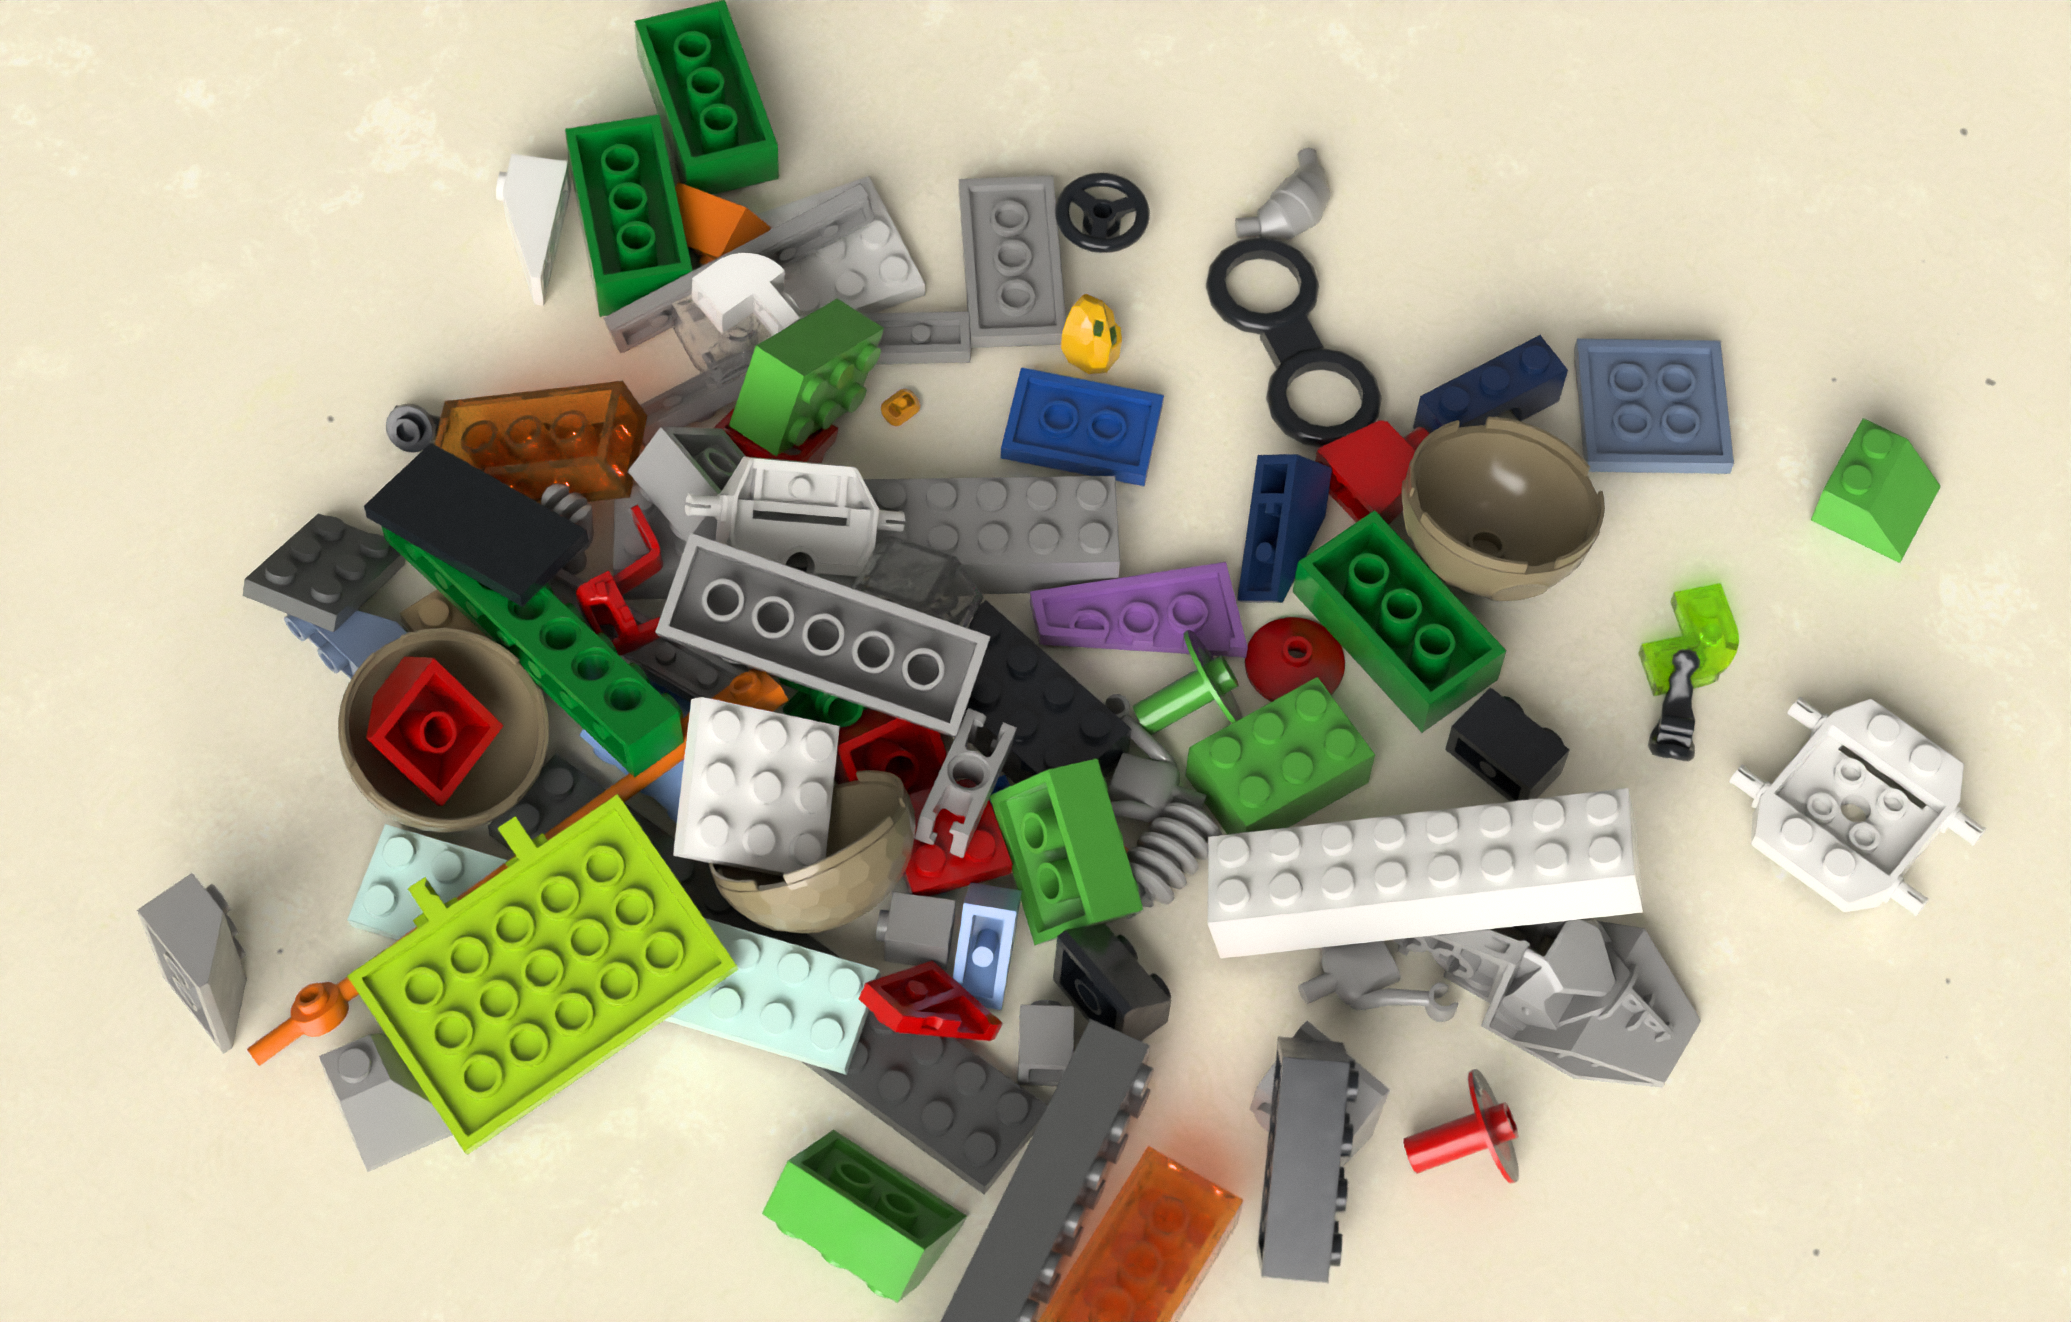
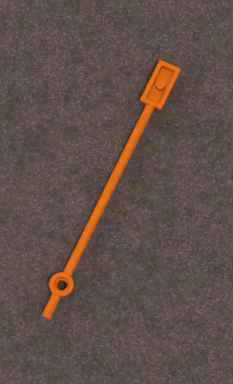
[247,668,788,1066]

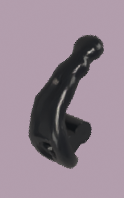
[1648,649,1700,761]

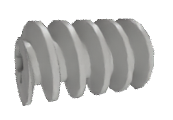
[1126,796,1222,908]

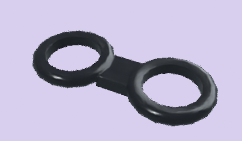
[1205,237,1382,448]

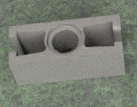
[915,708,1017,858]

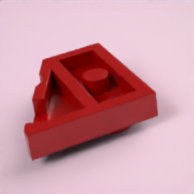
[858,960,1003,1041]

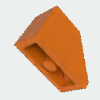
[675,182,771,266]

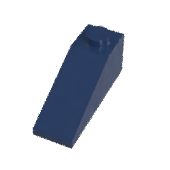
[1237,454,1332,603]

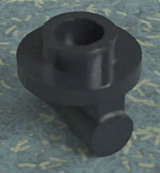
[386,404,445,452]

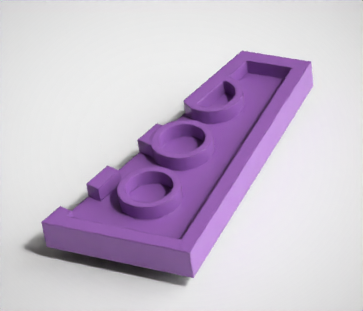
[1029,562,1248,658]

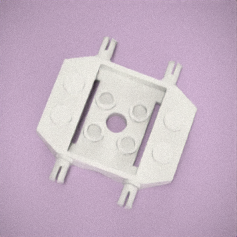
[685,457,905,664]
[1729,697,1986,916]

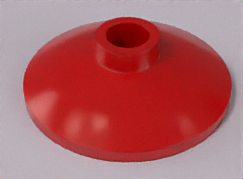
[1244,617,1345,702]

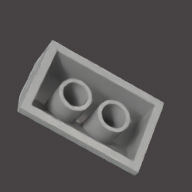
[137,873,246,1054]

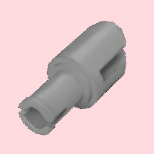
[541,484,594,575]

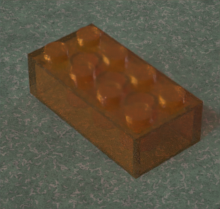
[434,381,648,504]
[1038,1146,1244,1322]

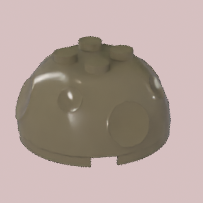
[1402,417,1605,601]

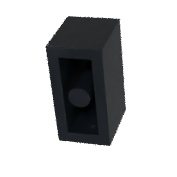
[1445,687,1570,802]

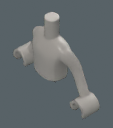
[1105,694,1207,822]
[1298,941,1459,1022]

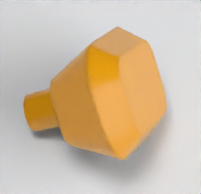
[881,389,920,426]

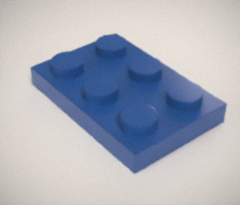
[1000,367,1164,486]

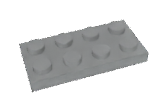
[958,176,1066,348]

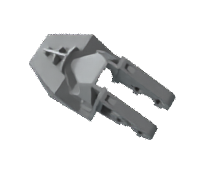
[1393,918,1701,1088]

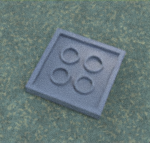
[1574,339,1734,474]

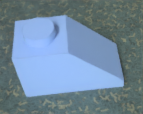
[953,882,1022,1010]

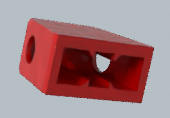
[1315,420,1429,525]

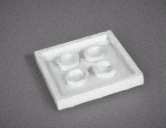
[756,176,925,320]
[673,697,840,876]

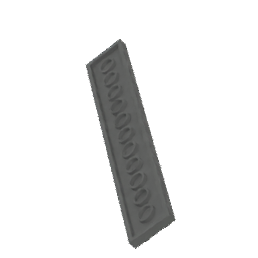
[488,753,1048,1195]

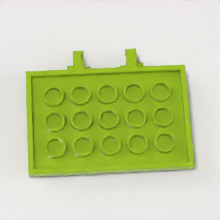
[347,794,739,1155]

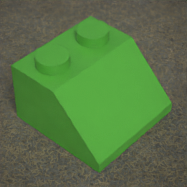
[1811,418,1941,563]

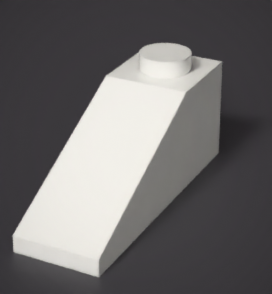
[496,154,571,306]

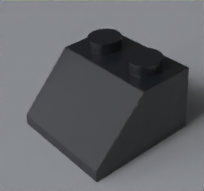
[1053,923,1171,1041]

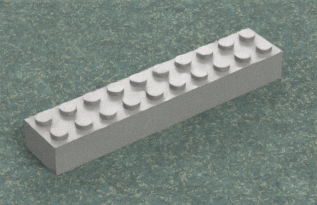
[613,476,1120,600]

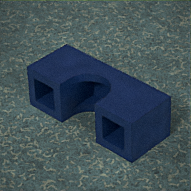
[1413,335,1568,434]

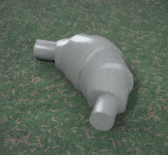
[1235,148,1330,240]

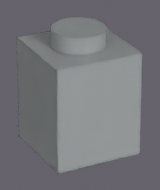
[876,892,956,970]
[1018,1000,1074,1086]

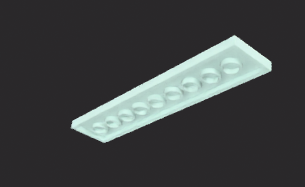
[347,824,881,1075]

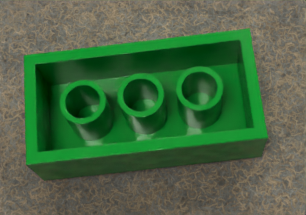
[634,0,779,195]
[565,114,692,317]
[1292,510,1507,733]

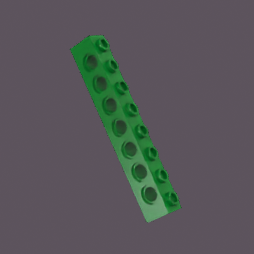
[382,527,684,777]

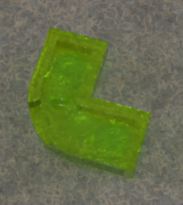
[1638,583,1739,696]

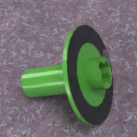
[1133,629,1243,735]

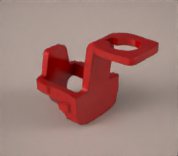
[576,504,664,656]

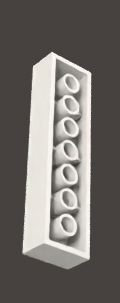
[1208,788,1643,958]

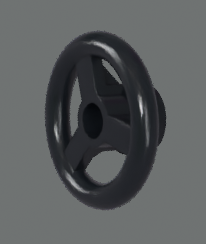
[1055,173,1150,253]

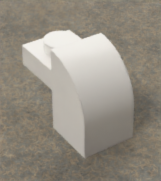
[692,253,801,336]

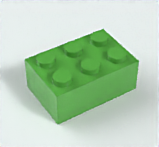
[729,299,884,456]
[1185,677,1375,835]

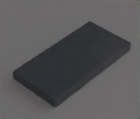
[364,443,589,607]

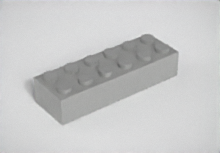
[655,533,991,737]

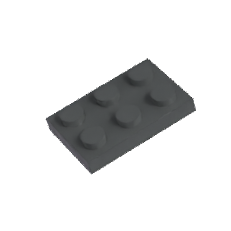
[242,513,406,632]

